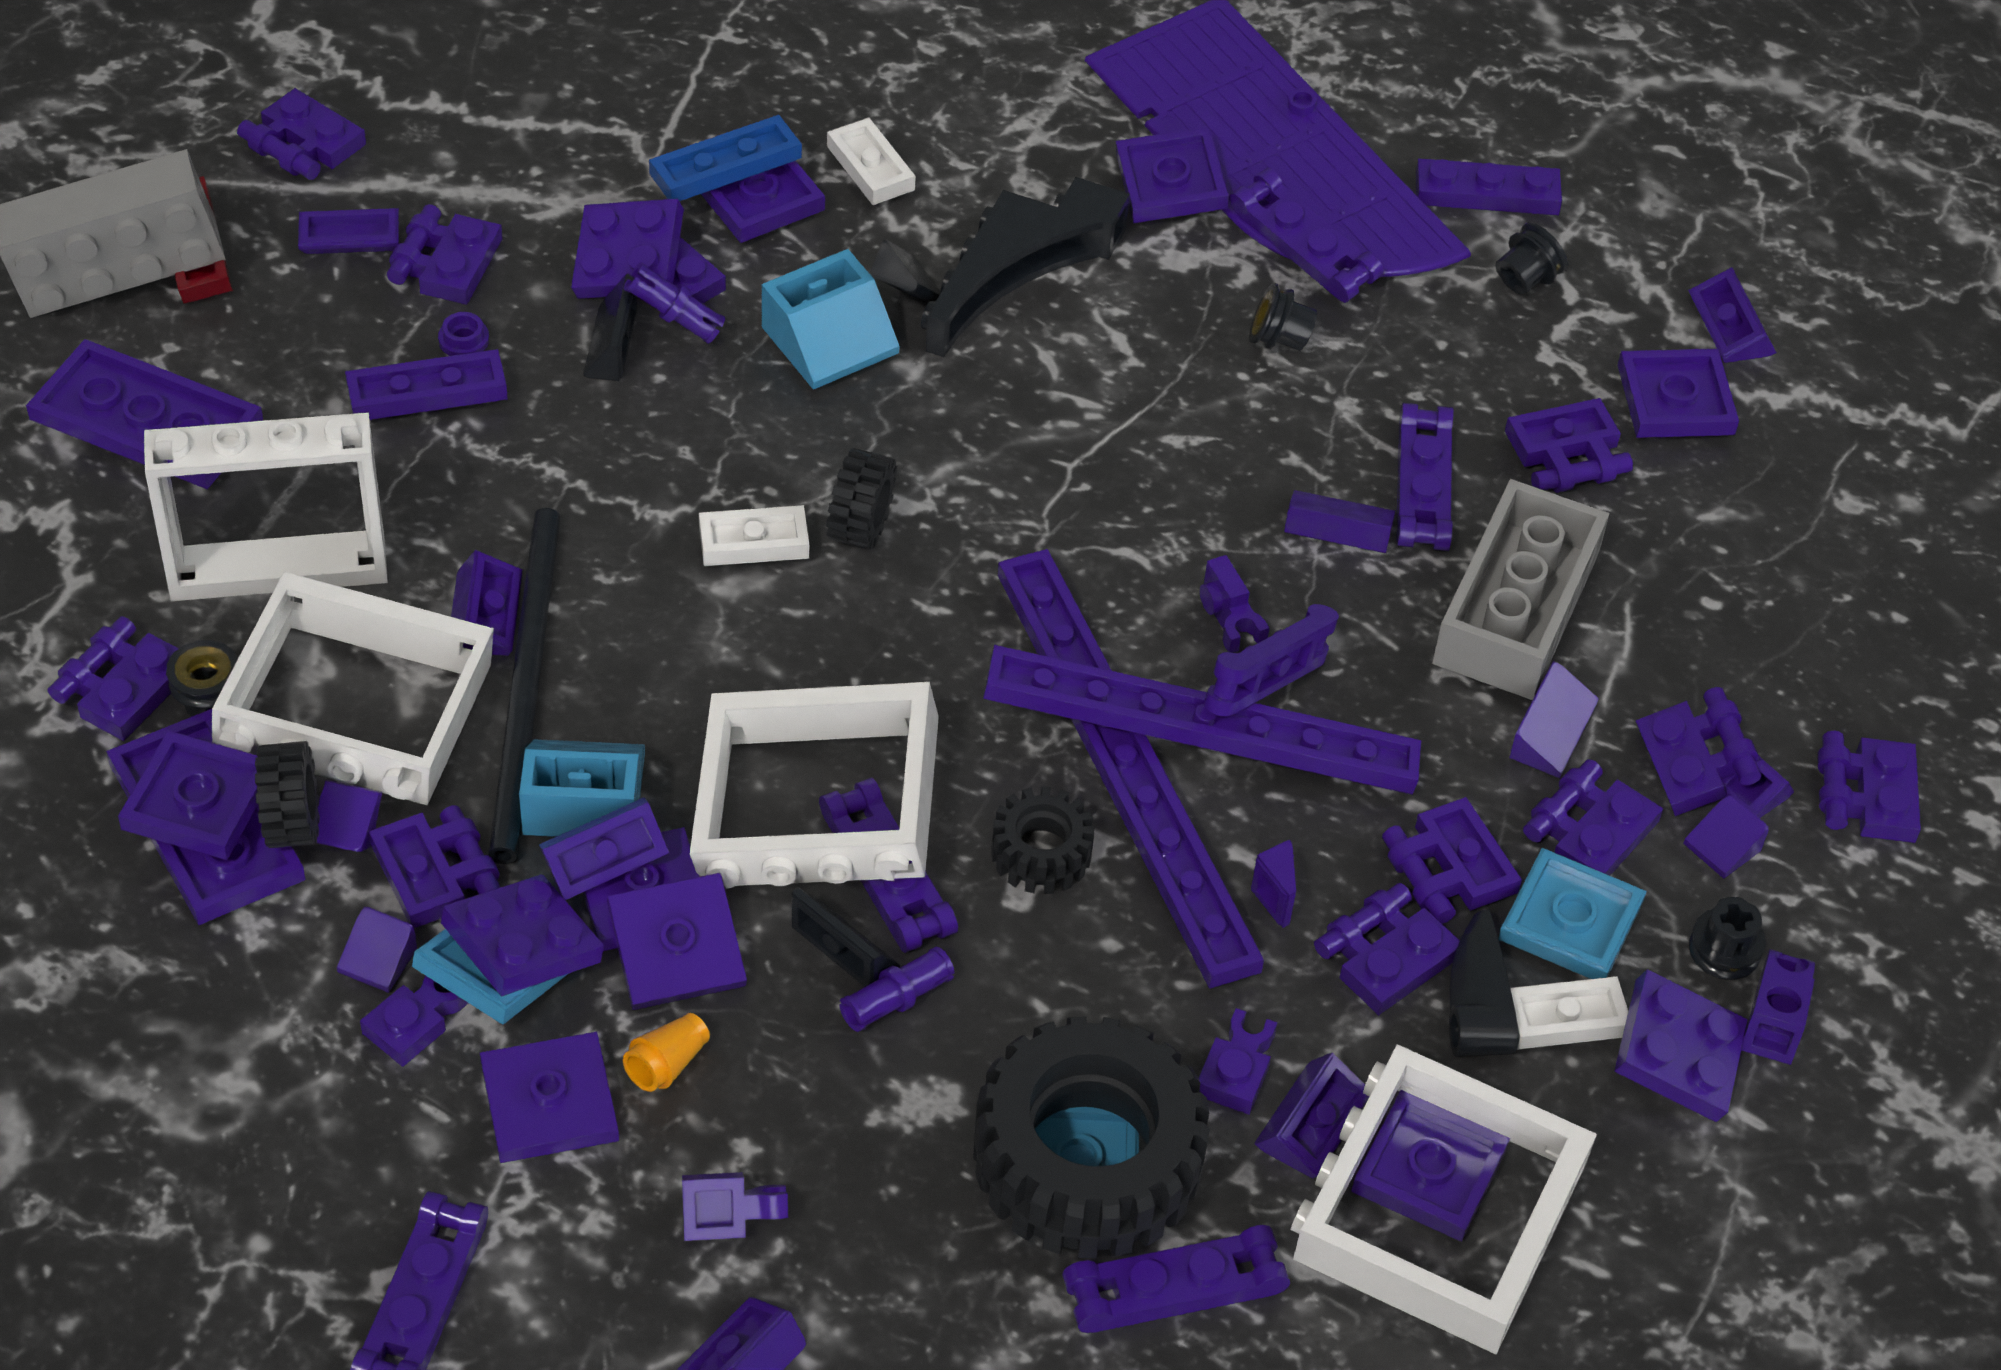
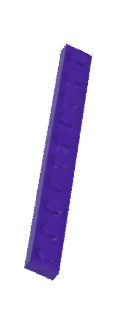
[997,549,1264,989]

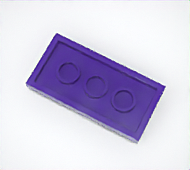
[26,339,263,490]
[106,709,306,925]

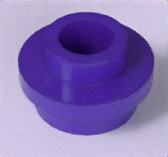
[438,312,489,356]

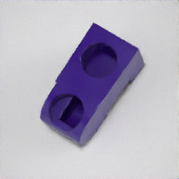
[1741,949,1815,1065]

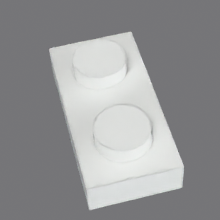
[827,118,916,205]
[699,505,809,566]
[1510,976,1628,1049]

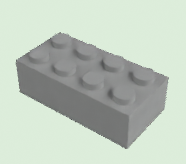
[0,149,226,318]
[1432,479,1610,700]

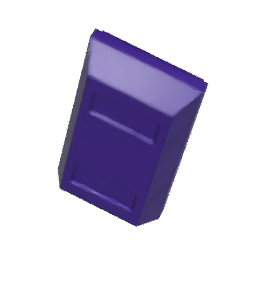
[298,208,399,254]

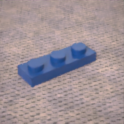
[649,115,802,201]

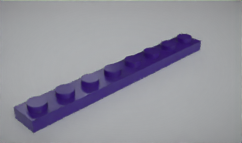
[983,645,1421,795]

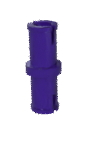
[624,263,725,344]
[839,946,955,1032]

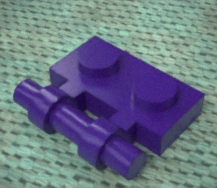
[237,88,366,180]
[386,204,503,305]
[1505,398,1633,493]
[47,616,178,741]
[1636,687,1761,816]
[1817,731,1921,843]
[1523,759,1663,876]
[1382,797,1522,924]
[369,805,501,928]
[1314,883,1460,1016]

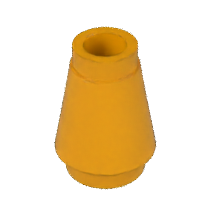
[623,1013,710,1092]

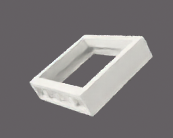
[144,412,388,601]
[212,572,494,805]
[690,682,939,889]
[1291,1044,1597,1355]

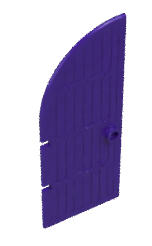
[1085,0,1471,277]

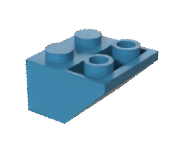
[762,249,900,390]
[519,739,645,837]

